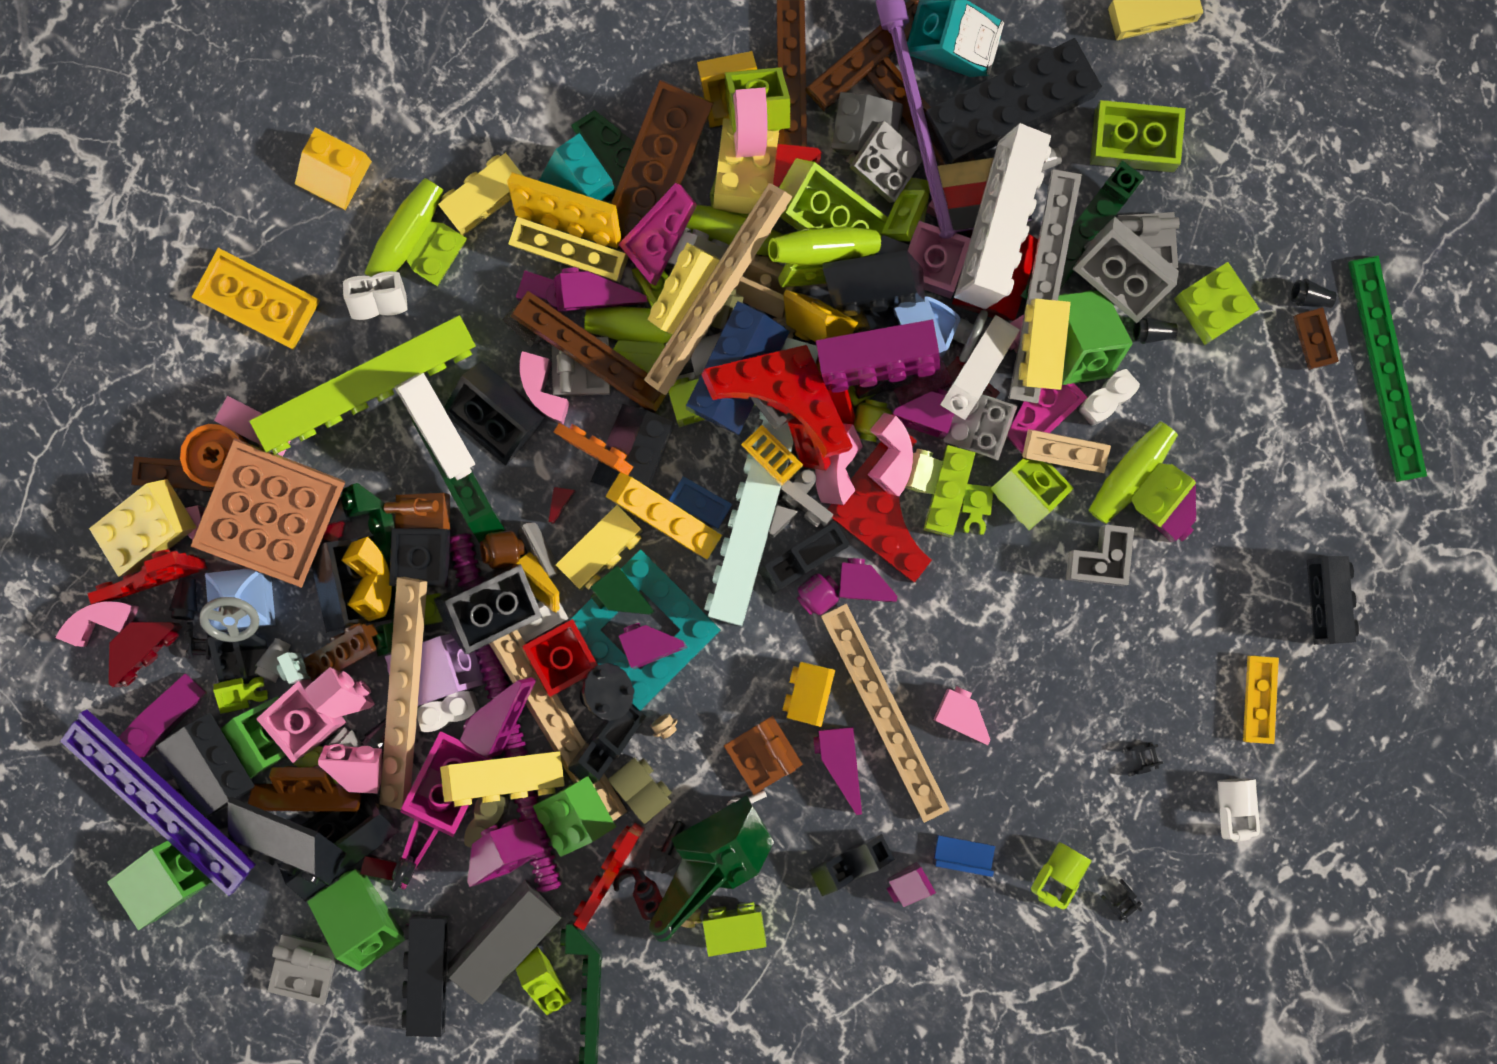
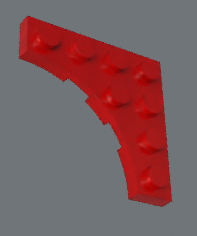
[701,345,853,458]
[827,434,932,583]
[87,549,208,604]
[573,822,645,931]

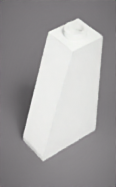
[940,315,1020,420]
[394,373,475,480]

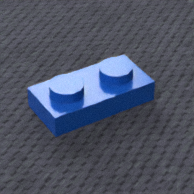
[669,476,732,529]

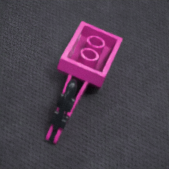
[391,731,492,892]

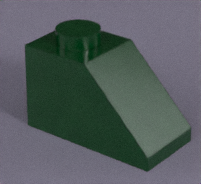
[590,566,655,615]

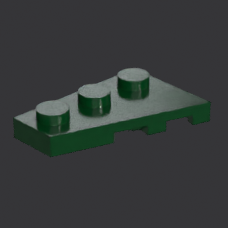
[571,110,635,192]

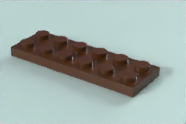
[611,80,714,251]

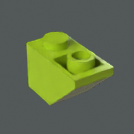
[516,946,572,1015]

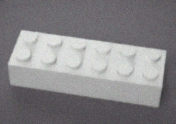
[954,123,1051,309]

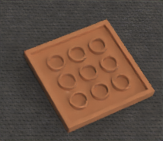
[191,438,345,588]

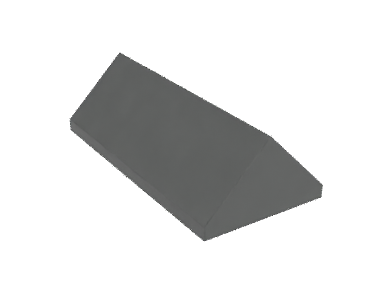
[447,879,561,1005]

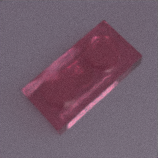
[893,356,954,406]

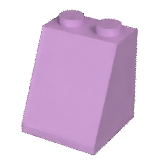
[385,634,486,707]

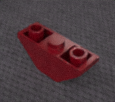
[108,622,182,688]

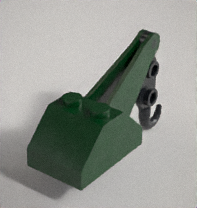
[613,795,774,942]

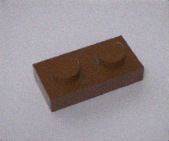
[1293,307,1339,370]

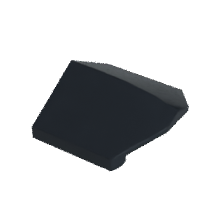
[207,629,268,684]

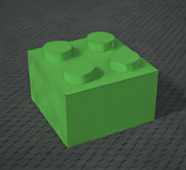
[533,776,616,857]

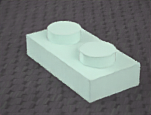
[277,652,311,684]

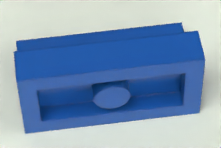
[933,835,995,877]

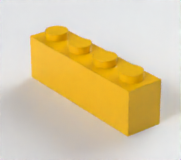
[605,472,722,559]

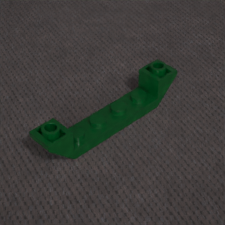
[1020,161,1145,301]
[409,413,506,543]
[341,483,396,656]
[560,921,602,1064]

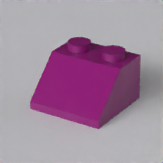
[892,389,955,440]
[467,819,545,887]

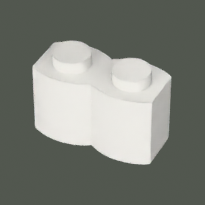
[343,271,407,320]
[1078,369,1140,426]
[417,691,480,732]

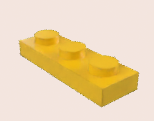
[1243,656,1279,744]

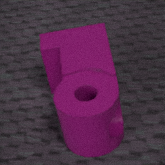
[516,271,558,311]

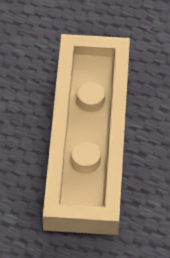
[1022,429,1111,473]

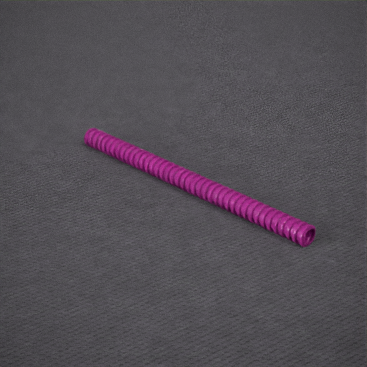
[449,533,562,892]

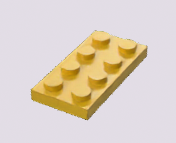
[507,172,622,249]
[192,248,320,350]

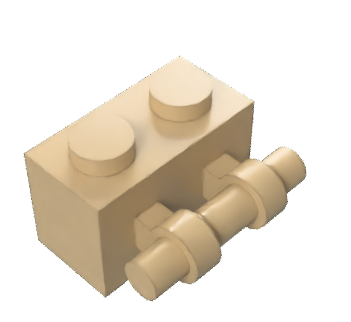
[735,255,796,319]

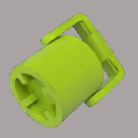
[1031,842,1092,909]

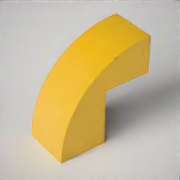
[342,537,392,621]

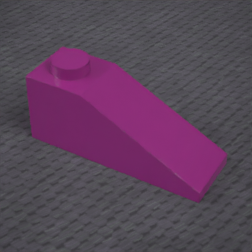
[554,267,647,312]
[118,674,207,757]
[460,677,536,759]
[813,727,862,815]

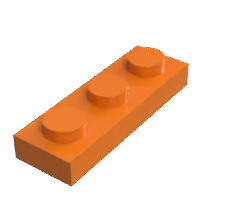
[554,423,633,475]

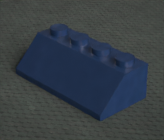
[686,301,790,435]

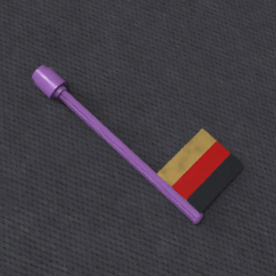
[876,0,1032,239]

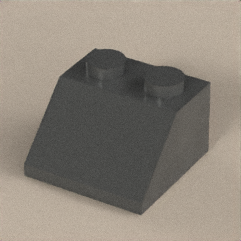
[831,92,904,156]

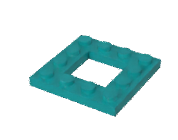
[569,549,721,711]

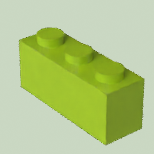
[923,445,976,538]

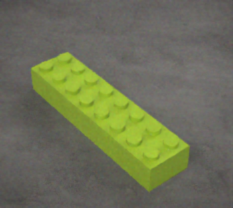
[249,315,476,455]

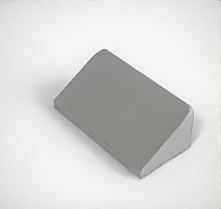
[768,506,798,538]
[518,523,561,578]

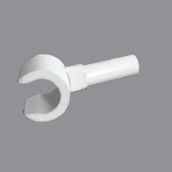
[727,790,767,806]

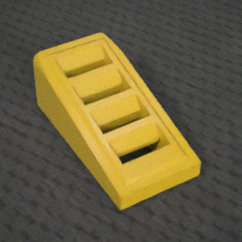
[741,425,803,486]
[516,552,560,613]

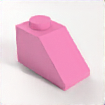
[933,686,990,745]

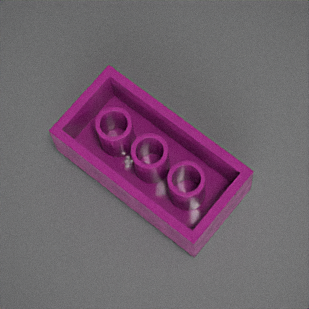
[816,319,940,392]

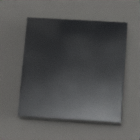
[389,528,450,588]

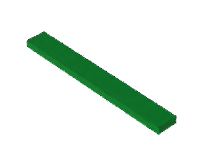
[1348,255,1427,482]

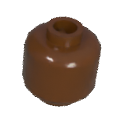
[480,530,524,569]

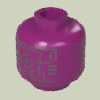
[796,573,839,616]

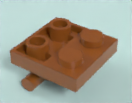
[384,493,450,530]
[724,715,803,795]

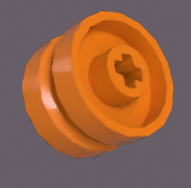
[180,424,248,489]

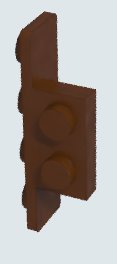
[303,623,377,681]
[248,766,363,811]

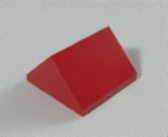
[773,144,821,188]
[522,619,598,697]

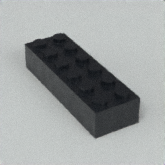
[925,38,1102,165]

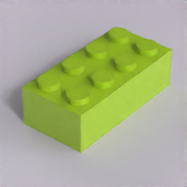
[779,158,888,257]

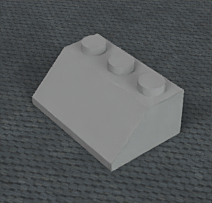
[1073,217,1179,323]

